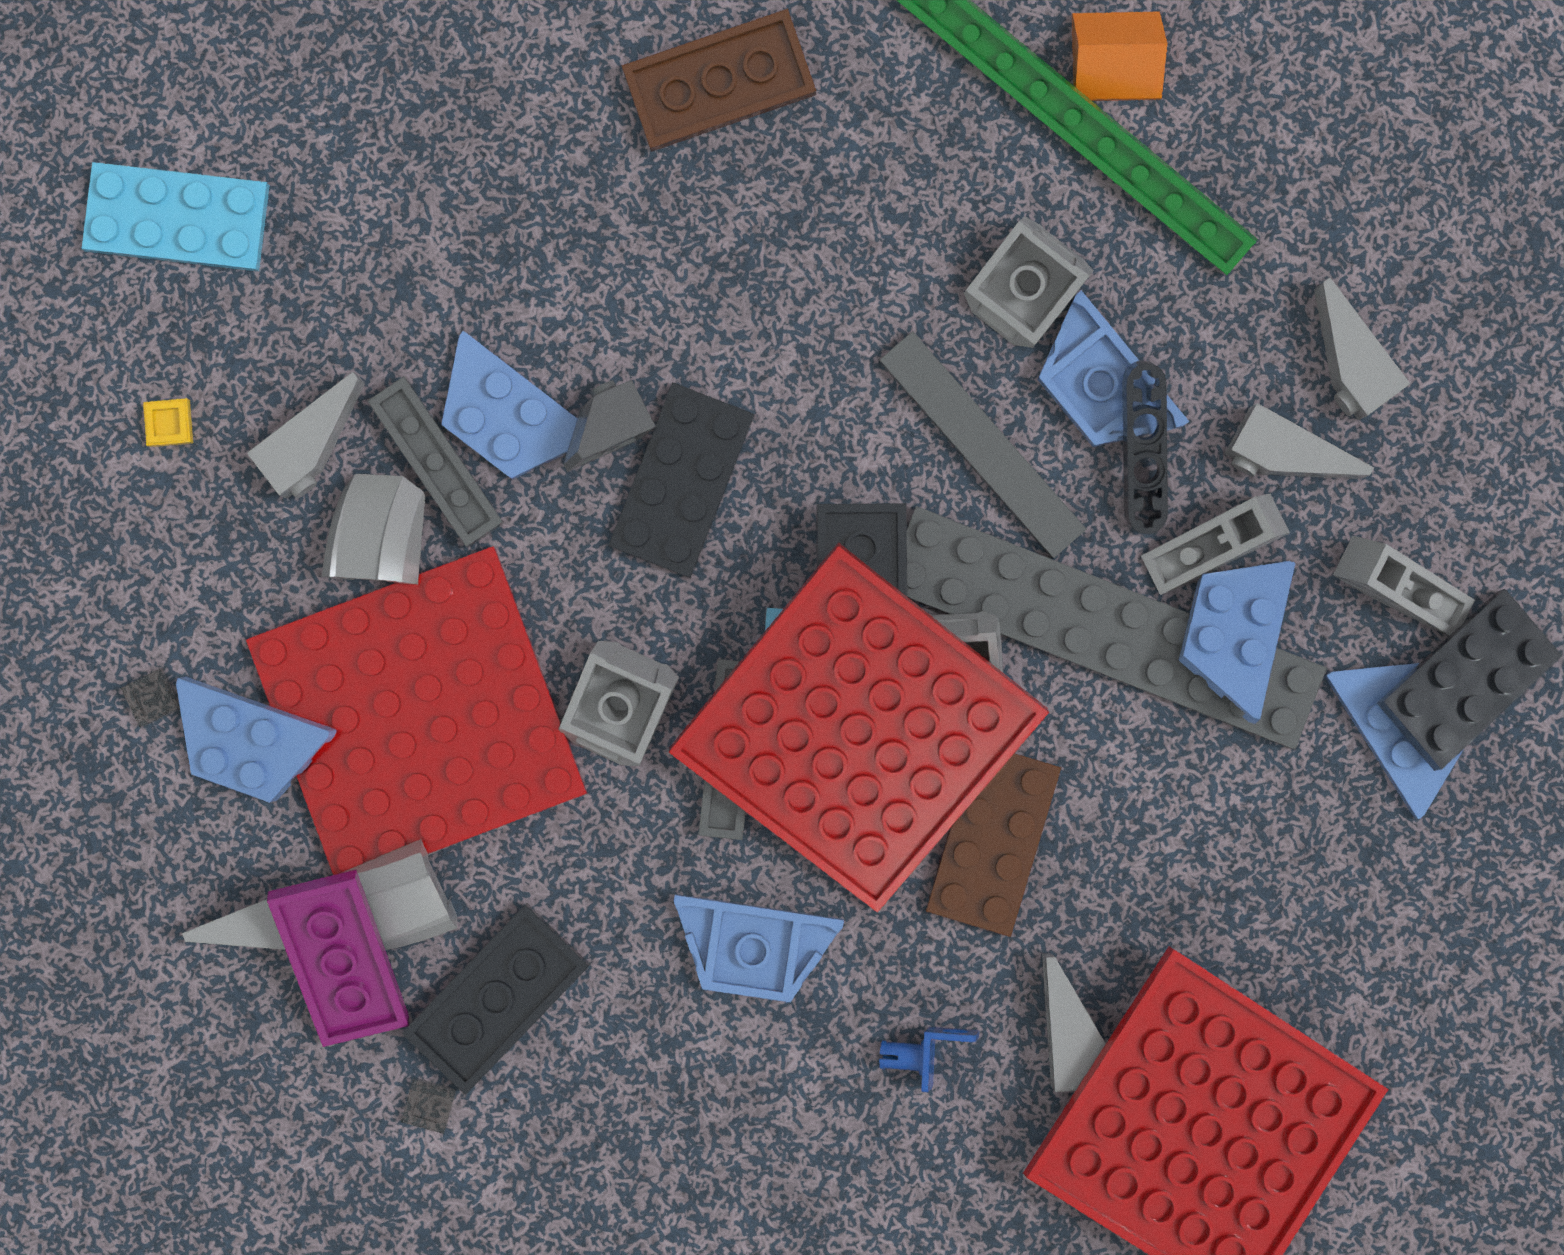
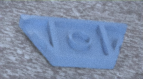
[1037,290,1189,447]
[441,331,577,480]
[1179,561,1295,724]
[1324,663,1464,819]
[176,677,337,803]
[674,894,844,1002]

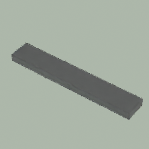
[879,331,1087,559]

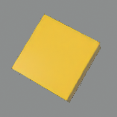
[143,398,193,447]

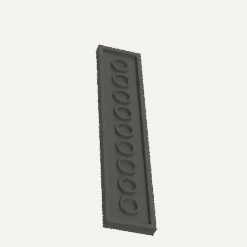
[907,506,1327,750]

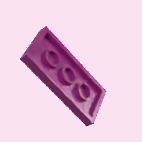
[267,870,409,1047]

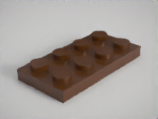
[621,8,816,152]
[925,753,1062,937]

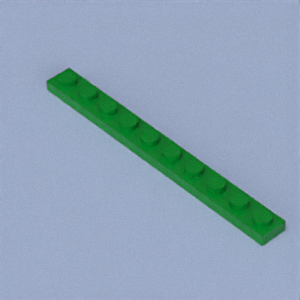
[897,0,1258,275]

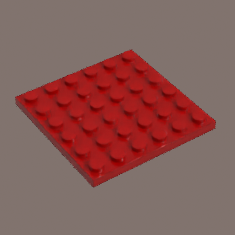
[669,542,1049,913]
[246,546,588,875]
[1023,946,1389,1255]

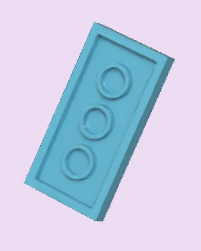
[82,162,270,271]

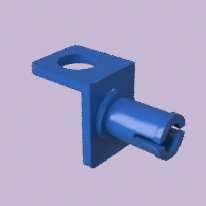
[879,1027,980,1092]

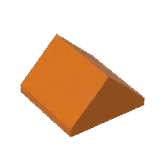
[1072,12,1168,101]

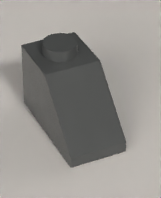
[564,380,656,472]

